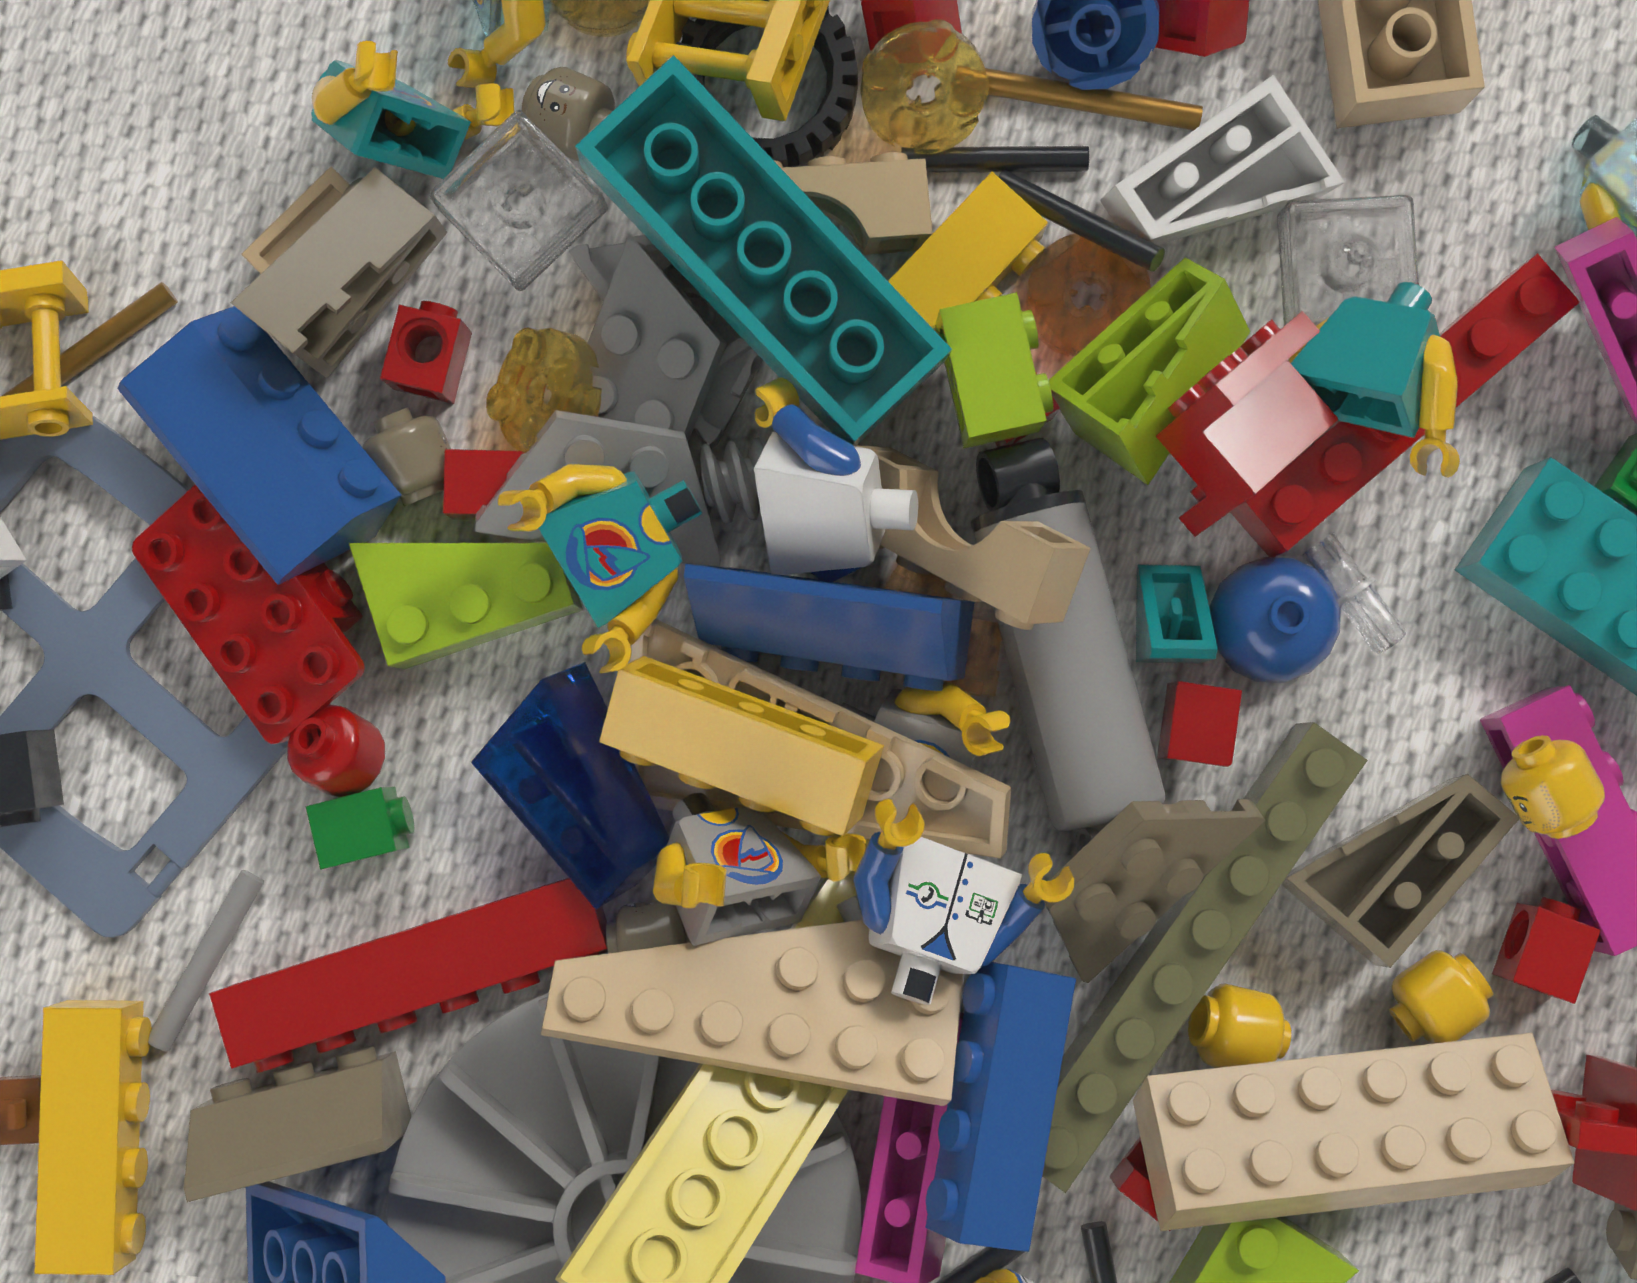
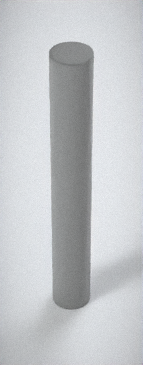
[148,870,264,1051]

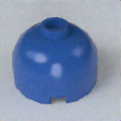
[1032,0,1159,90]
[1209,557,1341,683]

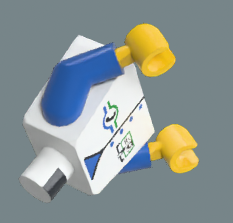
[754,377,918,583]
[853,799,1074,1005]

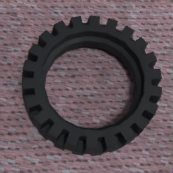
[676,0,858,168]

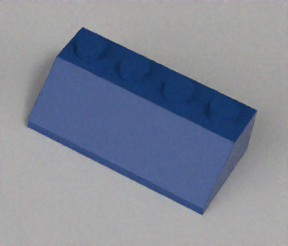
[117,306,402,585]
[684,564,975,691]
[925,962,1076,1252]
[245,1181,446,1283]

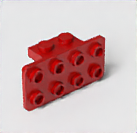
[132,484,365,744]

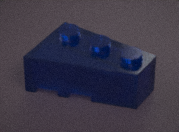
[471,662,670,910]

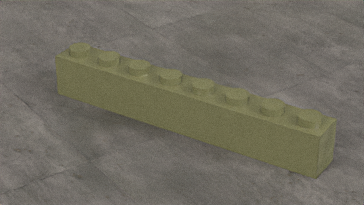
[1042,722,1368,1193]

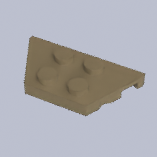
[1044,799,1266,983]

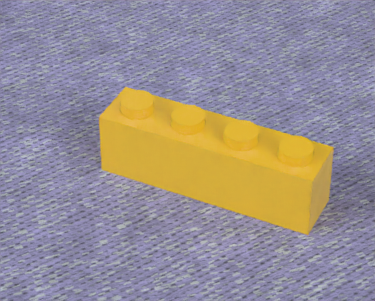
[888,171,1048,412]
[599,656,884,836]
[34,1000,152,1275]

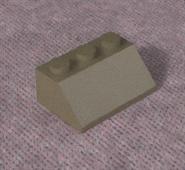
[184,1046,411,1202]

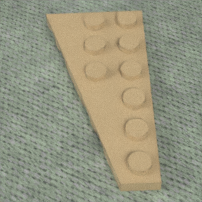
[626,619,1011,858]
[540,920,963,1106]

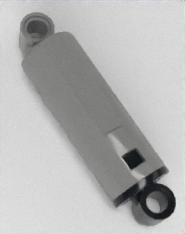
[970,438,1166,852]

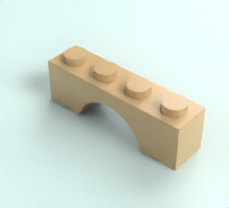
[774,152,933,255]
[857,445,1091,630]

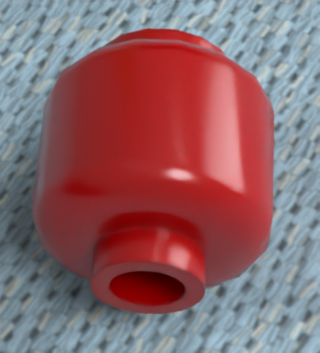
[287,704,385,797]

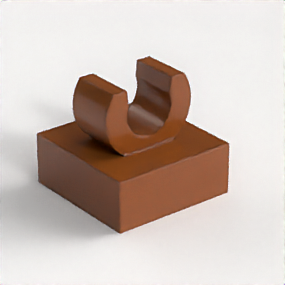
[0,1075,41,1145]

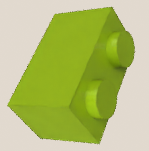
[935,292,1053,448]

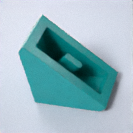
[1136,564,1218,664]

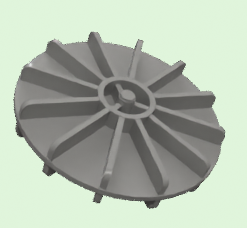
[387,992,862,1283]

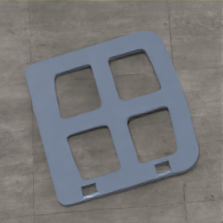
[0,416,289,938]

